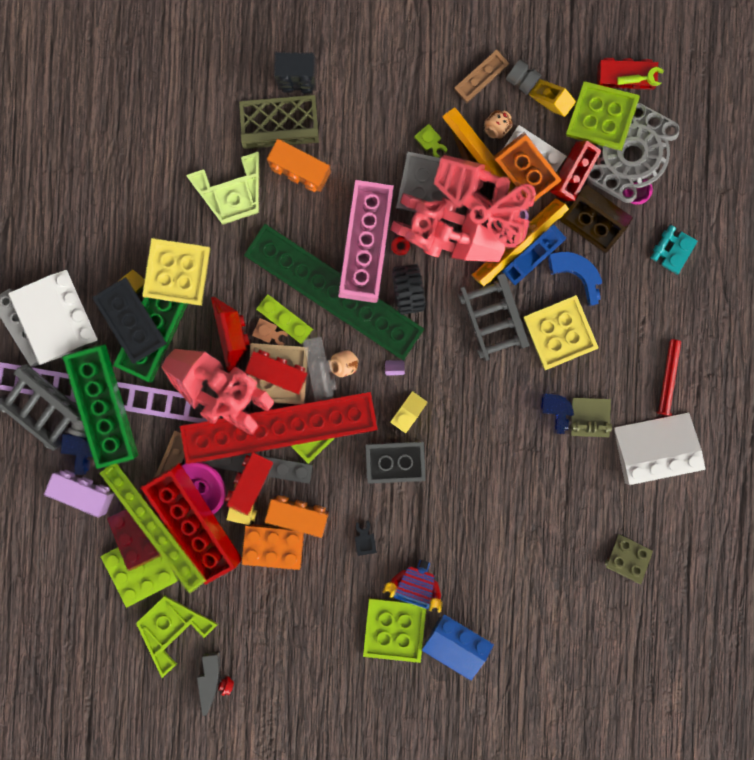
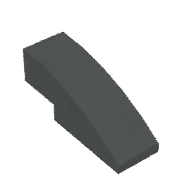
[197,651,221,716]

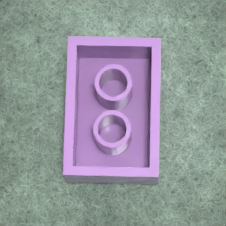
[44,469,115,517]

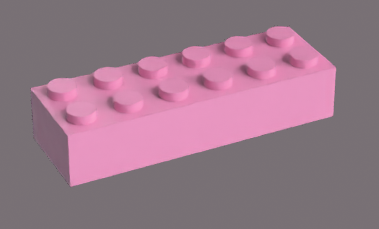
[338,180,394,303]

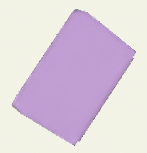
[385,360,405,375]

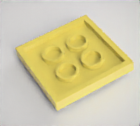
[143,239,211,306]
[523,295,598,370]

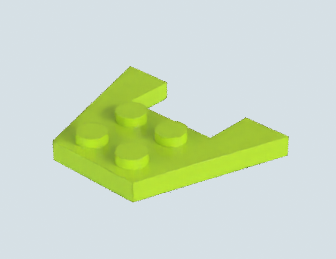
[136,596,218,678]

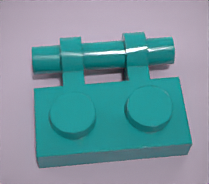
[650,225,698,274]

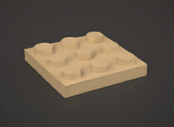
[248,343,308,404]

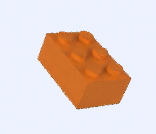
[494,132,562,202]
[267,139,331,193]
[265,495,329,538]
[242,524,304,570]

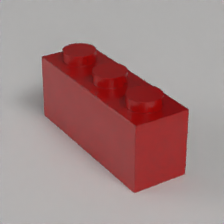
[597,58,658,90]
[549,141,601,201]
[245,349,308,395]
[225,452,274,516]

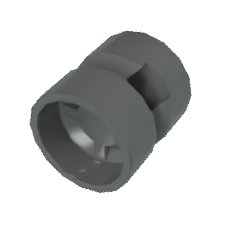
[506,59,542,95]

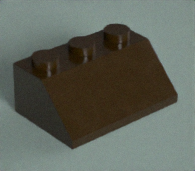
[560,184,633,254]

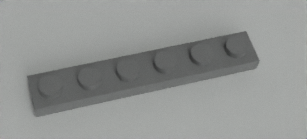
[202,454,313,484]

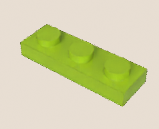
[256,294,313,344]

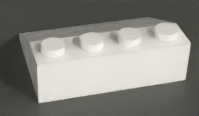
[8,270,97,365]
[614,412,706,485]

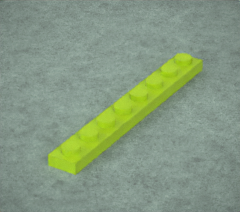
[100,464,206,593]

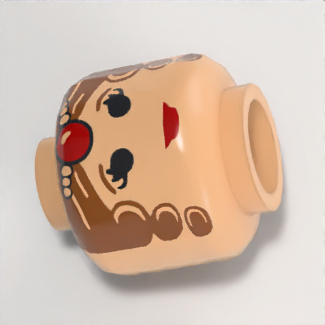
[484,110,513,139]
[329,350,358,377]

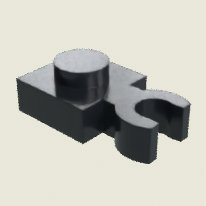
[355,521,377,556]

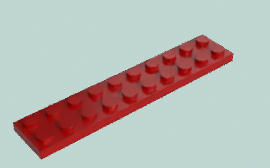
[180,392,378,465]

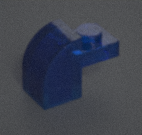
[541,394,574,434]
[61,434,93,475]

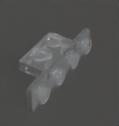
[303,337,337,402]

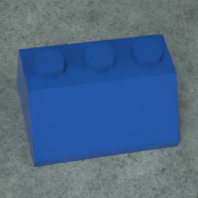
[421,614,494,681]

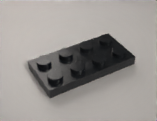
[92,277,167,364]

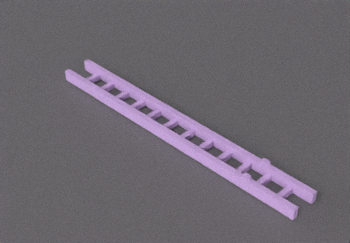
[0,362,208,423]

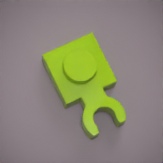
[414,124,447,158]

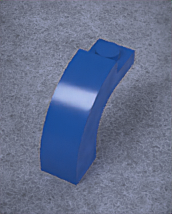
[502,224,567,285]
[547,252,602,306]

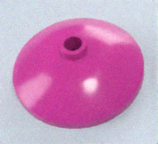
[182,462,226,514]

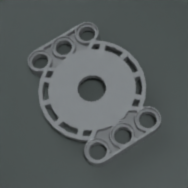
[587,103,679,203]

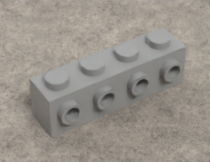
[0,288,39,367]

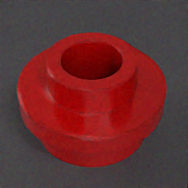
[391,236,410,256]
[218,676,234,696]

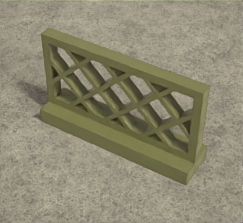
[239,95,319,149]

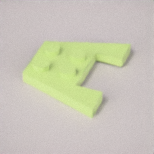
[186,152,259,225]

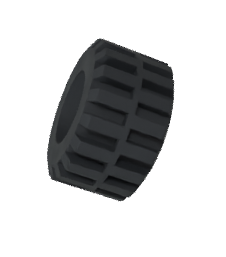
[392,264,425,315]

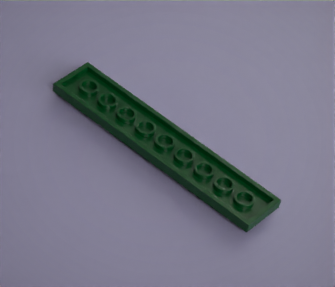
[244,224,424,361]

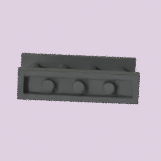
[458,273,530,362]
[0,364,81,451]

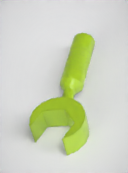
[617,67,664,86]

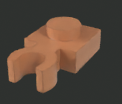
[252,318,288,346]

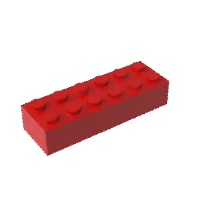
[141,463,242,585]

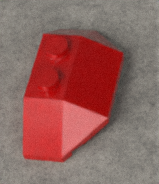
[211,297,250,373]

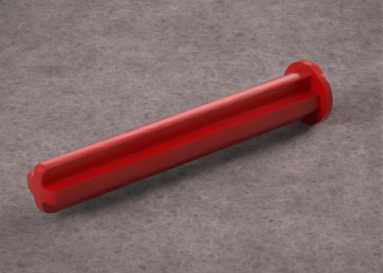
[656,339,681,416]

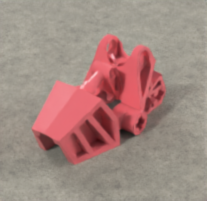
[434,155,536,247]
[390,193,506,262]
[161,349,274,434]

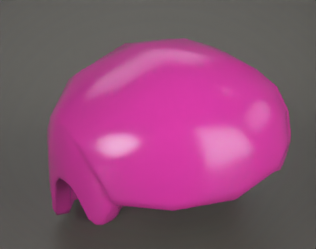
[623,179,653,205]

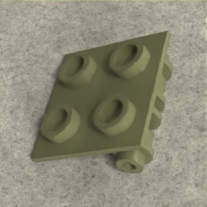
[571,398,612,437]
[605,534,653,585]

